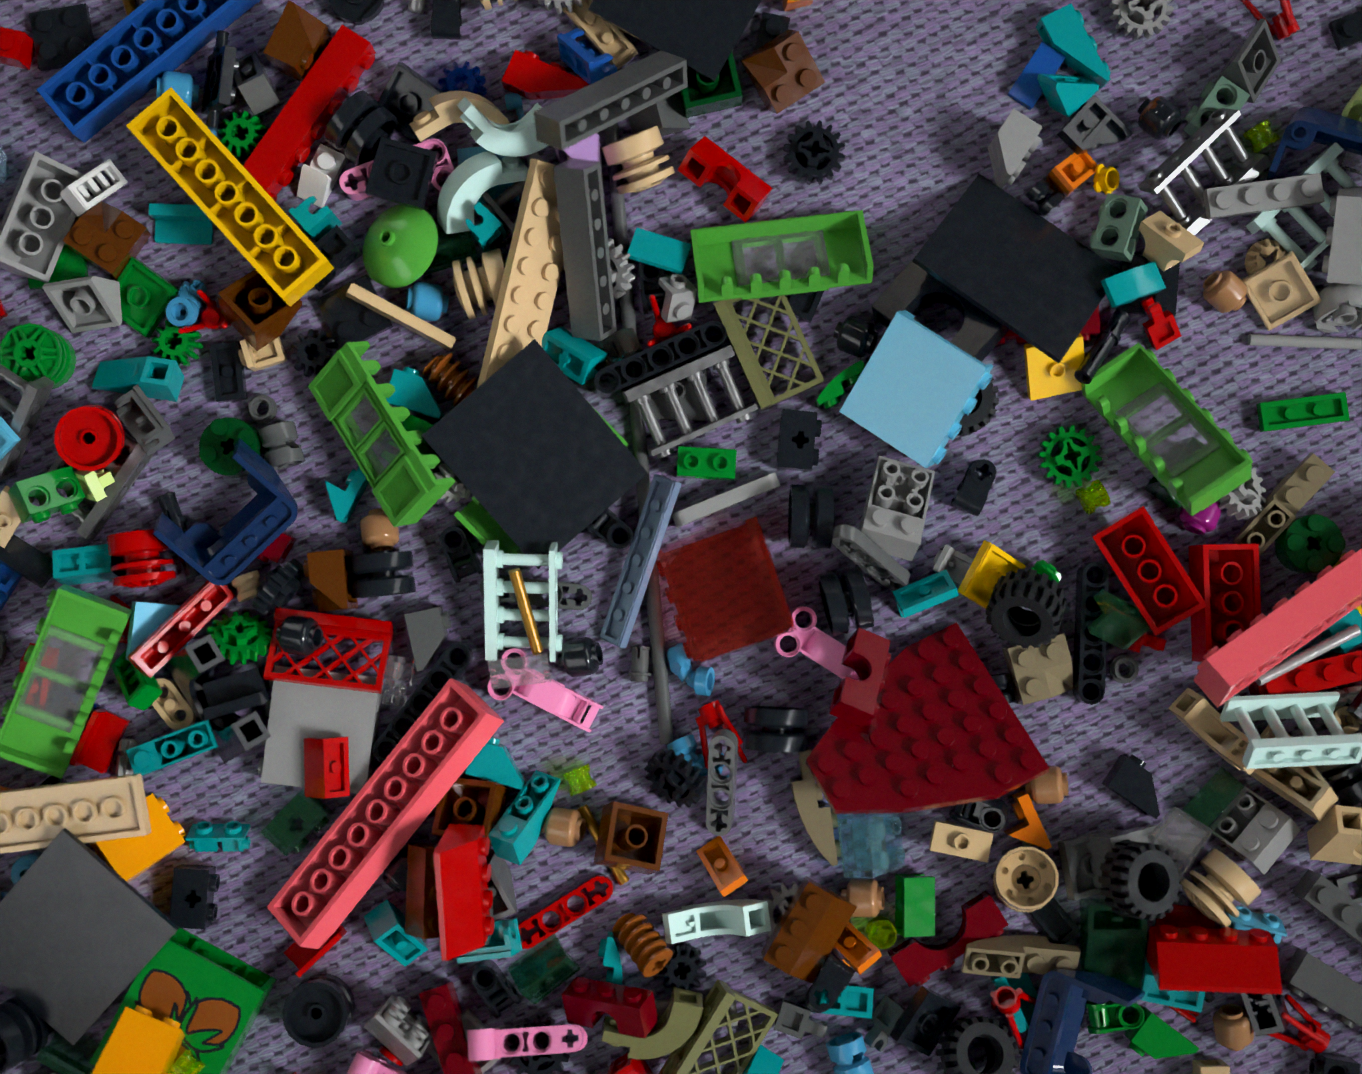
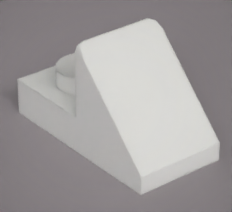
[296,143,347,208]

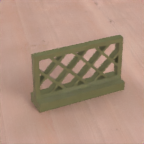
[713,276,824,411]
[658,979,779,1074]

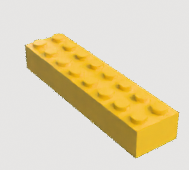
[126,87,334,307]

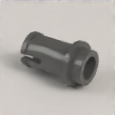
[628,646,651,682]

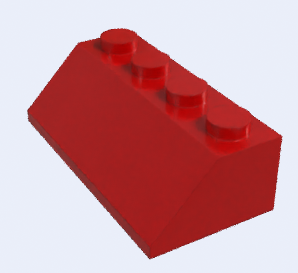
[1091,506,1208,636]
[1188,544,1261,662]
[433,824,495,961]
[1146,925,1282,995]

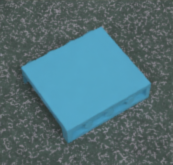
[839,310,994,468]

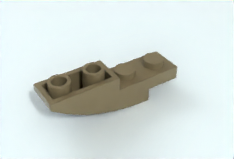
[1233,452,1335,557]
[790,748,842,866]
[961,935,1081,979]

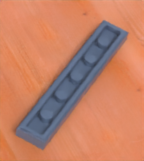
[599,474,682,648]

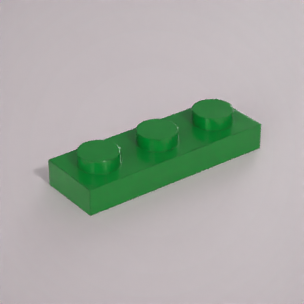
[1256,392,1350,433]

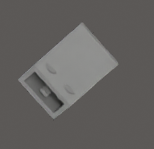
[859,456,935,561]
[364,994,432,1067]

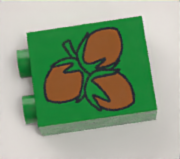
[89,928,277,1074]

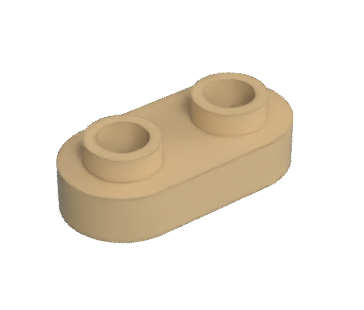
[152,678,196,730]

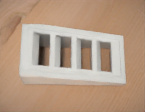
[60,159,128,217]

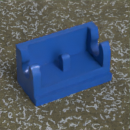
[557,28,618,85]

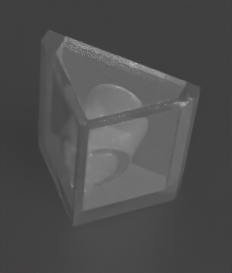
[1148,807,1214,882]

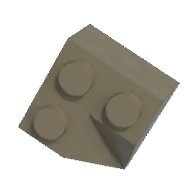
[1002,633,1073,705]

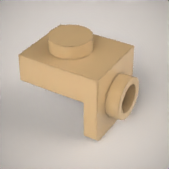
[238,336,287,372]

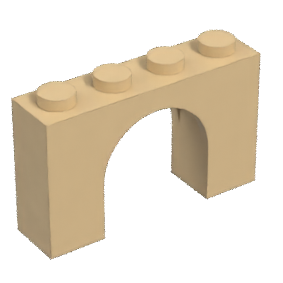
[1307,805,1362,865]

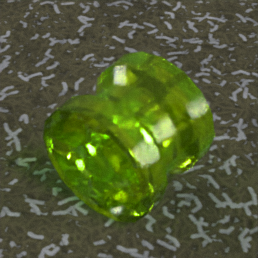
[1243,119,1280,153]
[1075,479,1111,515]
[562,763,597,796]
[866,916,897,949]
[167,1049,206,1074]

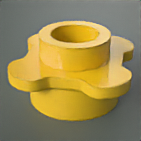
[1093,164,1120,195]

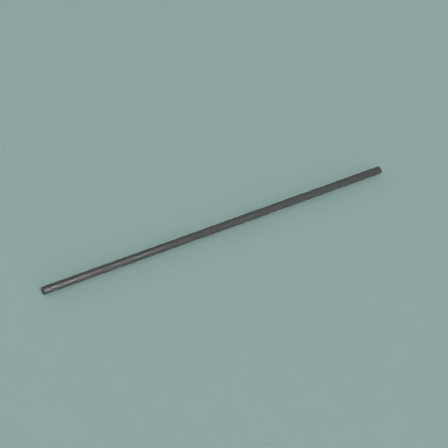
[604,123,674,744]

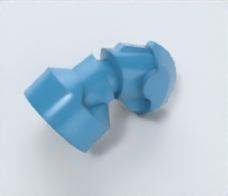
[166,279,207,327]
[667,643,715,696]
[667,734,725,776]

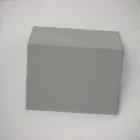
[42,276,122,333]

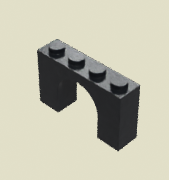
[872,261,1009,362]
[165,634,271,764]

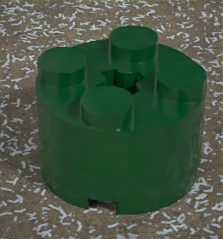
[199,417,265,478]
[1275,514,1346,573]

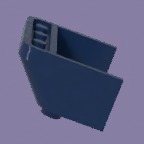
[1267,107,1362,180]
[153,438,298,585]
[1020,969,1145,1074]

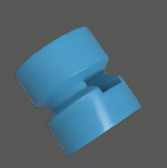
[826,1032,874,1074]

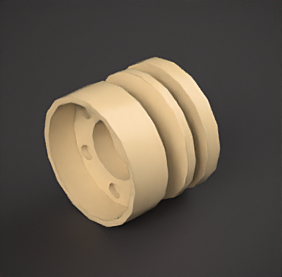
[601,125,675,195]
[452,248,506,320]
[993,847,1058,913]
[1179,848,1261,927]

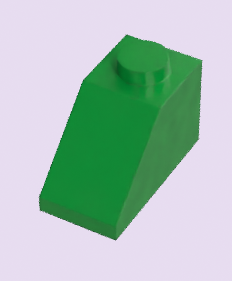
[1124,1007,1199,1059]

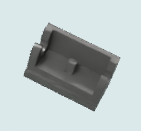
[114,384,175,456]

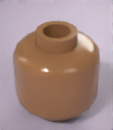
[1202,270,1247,313]
[360,508,399,552]
[1025,766,1069,805]
[541,807,586,847]
[841,879,885,917]
[1213,1004,1254,1051]

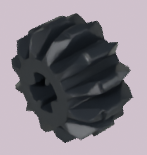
[290,329,340,378]
[658,943,707,991]

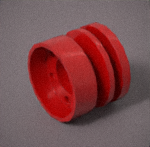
[107,529,176,588]

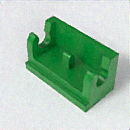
[895,874,935,937]

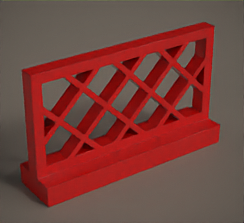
[263,608,394,694]

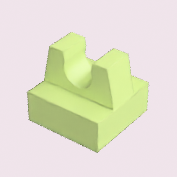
[75,469,115,502]

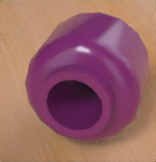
[1179,501,1223,535]

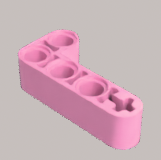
[339,139,455,201]

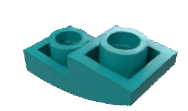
[1101,262,1166,308]
[598,932,622,985]

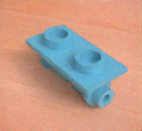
[1220,906,1288,944]

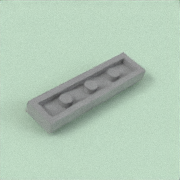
[1203,173,1325,220]

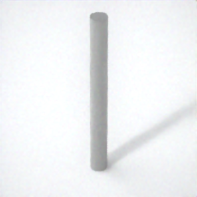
[1248,334,1362,350]
[1255,624,1361,686]

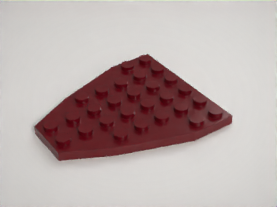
[806,622,1050,814]

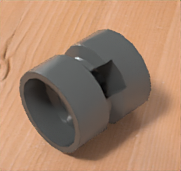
[257,421,305,470]

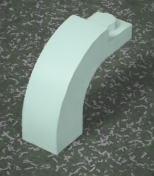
[457,97,548,157]
[437,151,528,234]
[662,899,771,944]

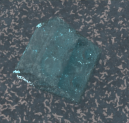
[837,813,905,878]

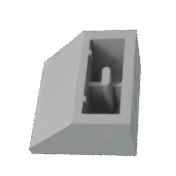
[988,108,1043,189]
[1208,786,1301,875]

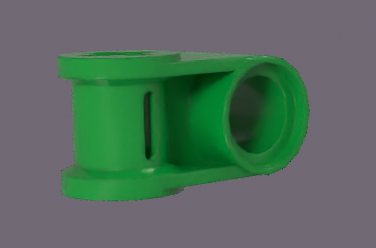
[1086,1000,1145,1034]

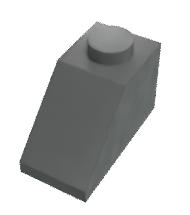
[234,51,280,115]
[404,607,451,671]
[486,849,518,921]

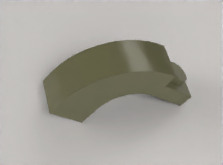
[601,987,703,1060]

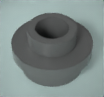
[248,395,277,424]
[1109,655,1139,684]

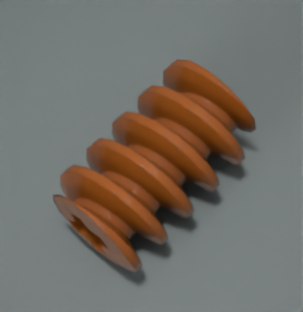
[422,352,478,407]
[612,913,673,977]

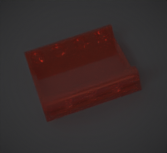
[656,516,797,664]

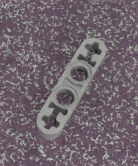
[671,473,781,528]

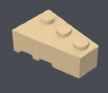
[1250,725,1338,822]

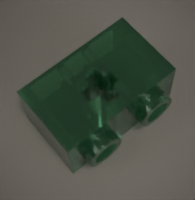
[261,788,332,856]

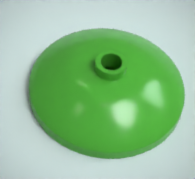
[363,204,438,288]

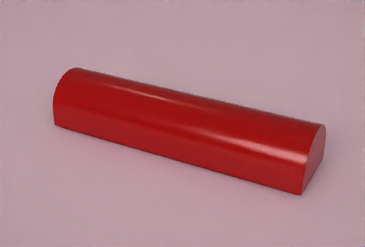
[127,580,235,678]

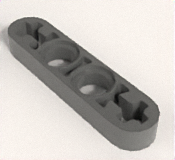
[832,525,910,591]
[480,575,592,610]
[706,729,738,836]

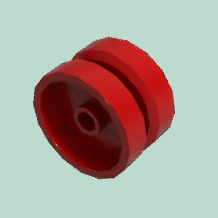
[54,404,125,471]

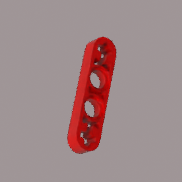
[518,874,613,949]

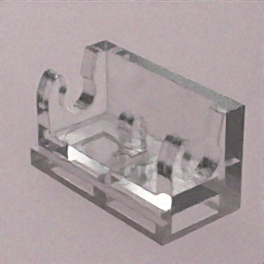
[488,652,551,689]

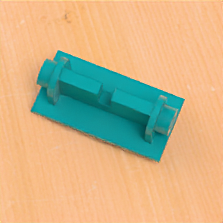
[186,821,251,852]

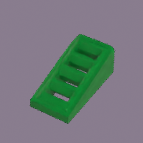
[111,649,163,710]

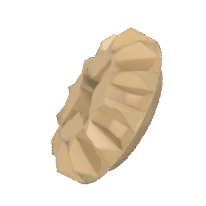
[1245,238,1288,275]

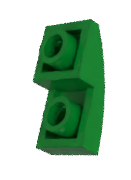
[815,360,865,409]

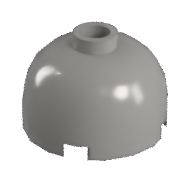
[1313,283,1362,333]

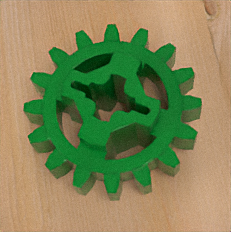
[1037,425,1102,489]
[207,611,272,665]

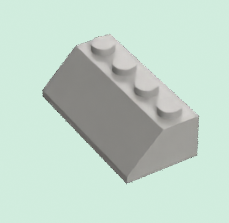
[0,151,87,283]

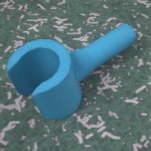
[505,93,525,120]

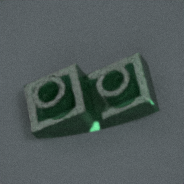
[1180,767,1245,832]

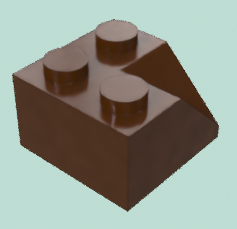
[263,0,332,82]
[740,29,825,114]
[62,201,151,280]
[217,269,302,351]
[303,549,358,612]
[431,778,509,846]
[594,801,669,875]

